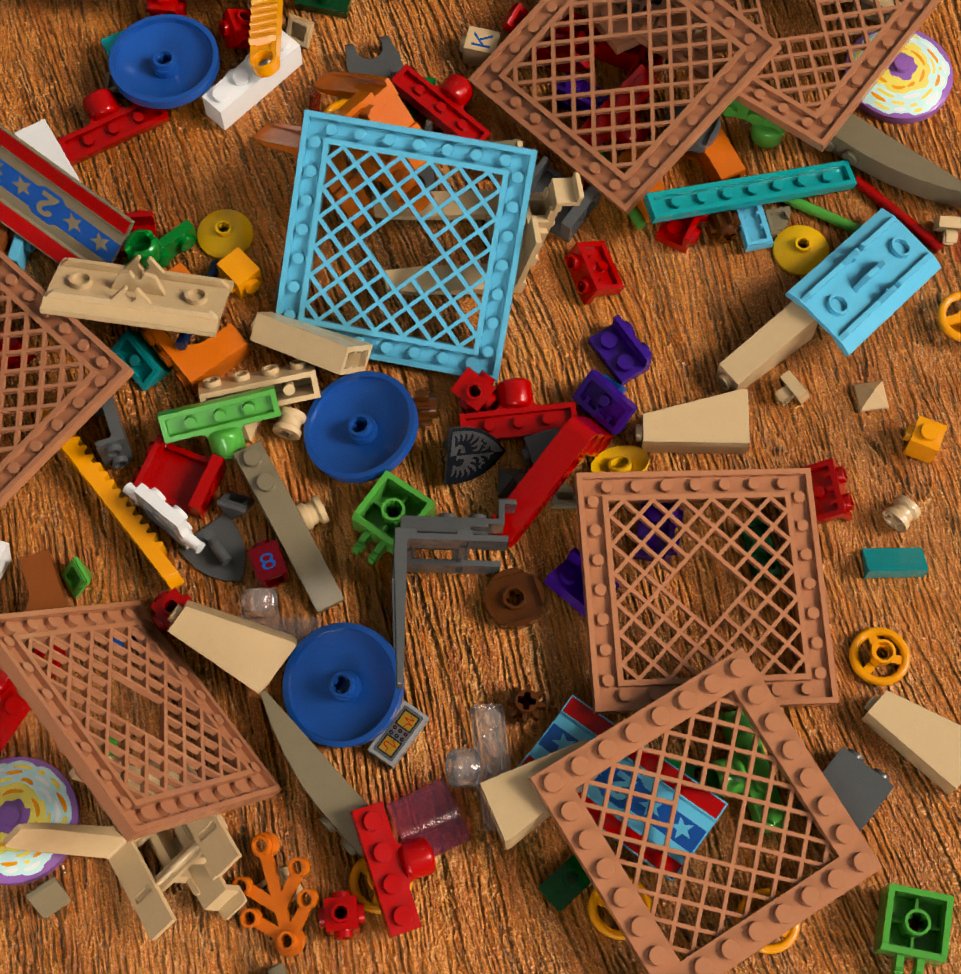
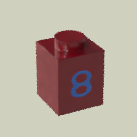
[247,539,291,591]

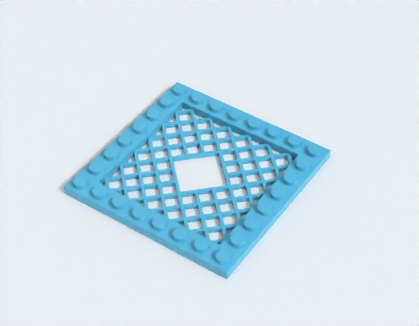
[276,109,538,382]

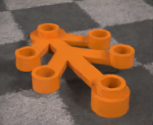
[232,832,319,957]

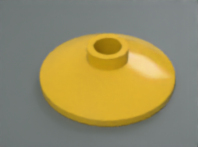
[197,209,253,260]
[773,225,829,276]
[591,445,650,472]

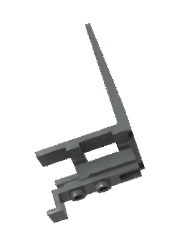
[391,499,517,689]

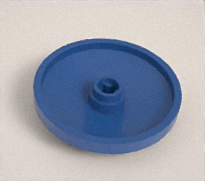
[109,14,220,109]
[304,371,419,483]
[282,622,404,748]

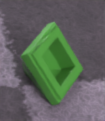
[61,556,92,599]

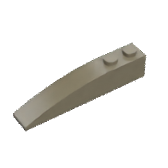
[824,113,961,208]
[233,440,345,614]
[260,690,368,858]

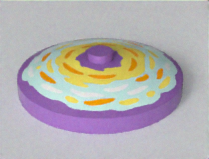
[843,31,953,124]
[0,757,81,886]

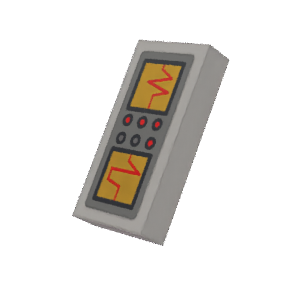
[367,700,430,770]

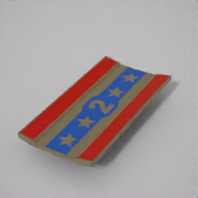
[0,124,135,264]

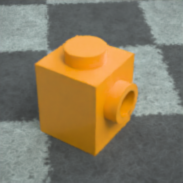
[216,247,263,299]
[902,415,947,464]

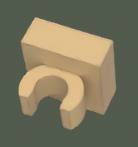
[933,215,961,246]
[775,370,810,406]

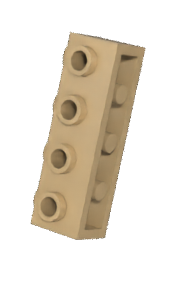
[198,359,321,406]

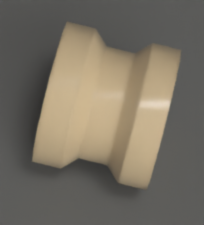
[272,406,307,441]
[296,495,329,531]
[882,495,921,532]

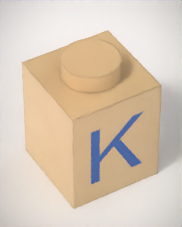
[459,25,501,67]

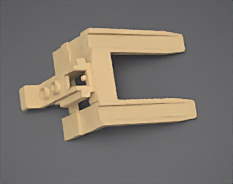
[371,141,584,295]
[3,756,247,940]

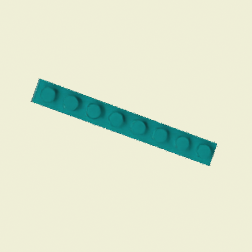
[643,160,857,224]

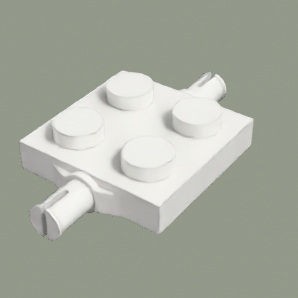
[122,482,205,554]

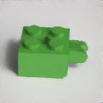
[351,470,436,565]
[873,883,955,974]

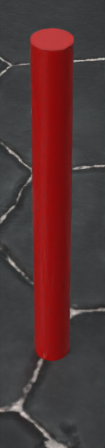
[855,175,944,253]

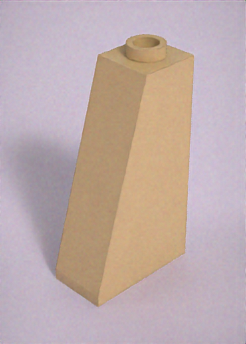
[716,301,818,392]
[250,312,373,375]
[635,389,750,454]
[167,600,297,694]
[861,690,961,795]
[480,739,598,850]

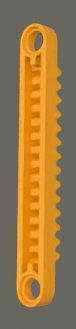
[248,0,283,78]
[42,410,185,590]

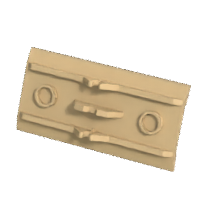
[40,254,234,337]

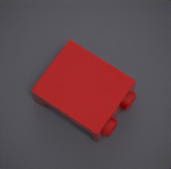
[133,434,227,520]

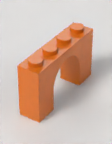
[617,126,746,223]
[134,262,251,394]

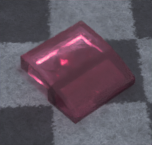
[386,778,471,857]

